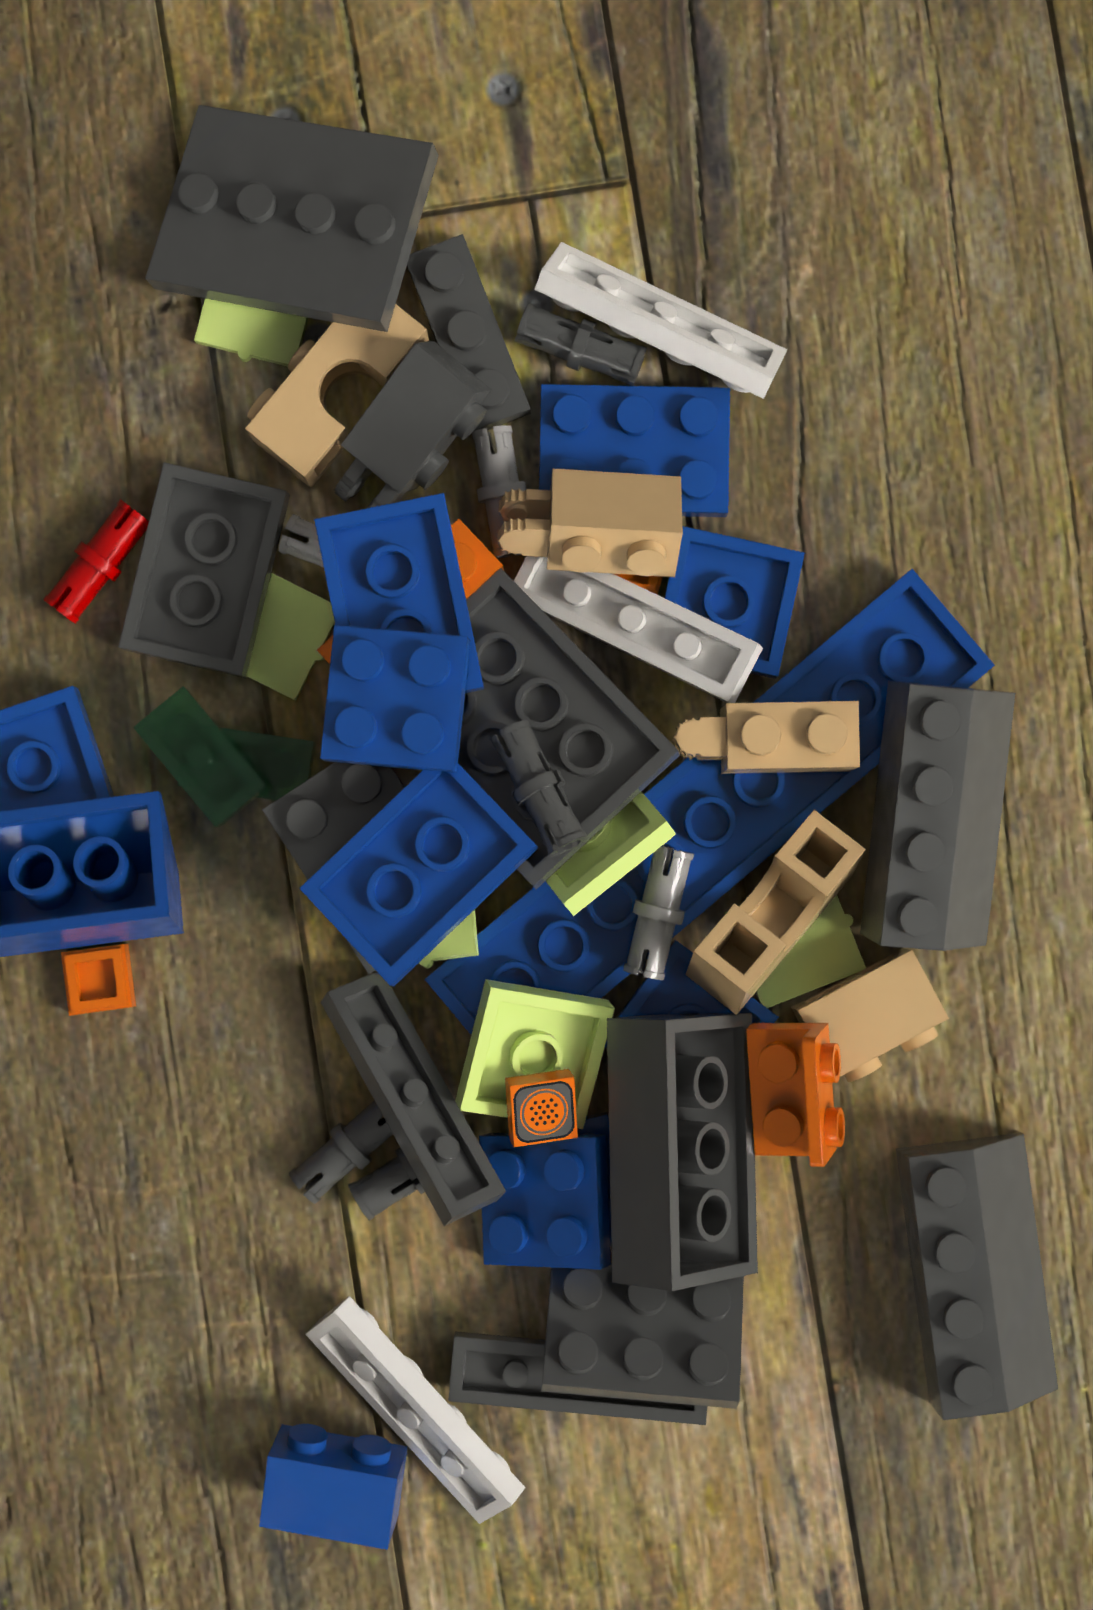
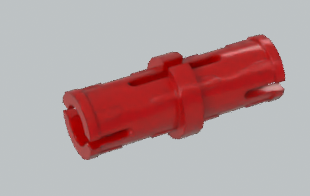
[43,499,149,624]

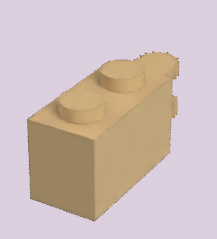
[497,469,683,577]
[671,701,860,774]
[791,948,949,1083]

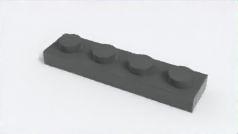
[321,972,506,1226]
[448,1331,708,1425]

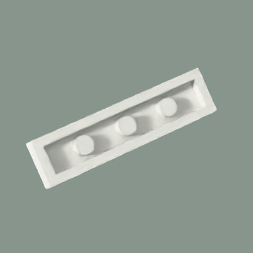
[534,242,788,399]
[514,556,763,703]
[305,1296,525,1524]

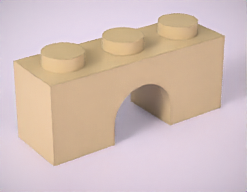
[245,304,429,488]
[686,810,866,1015]

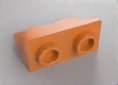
[746,1023,845,1167]

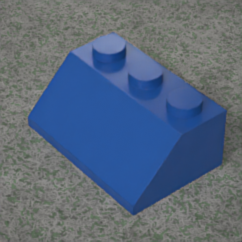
[0,791,184,957]

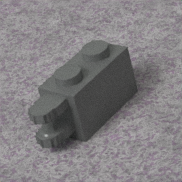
[334,341,492,508]

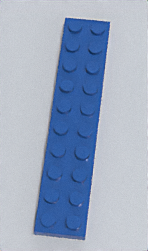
[424,569,995,1035]

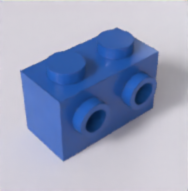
[259,1424,408,1550]

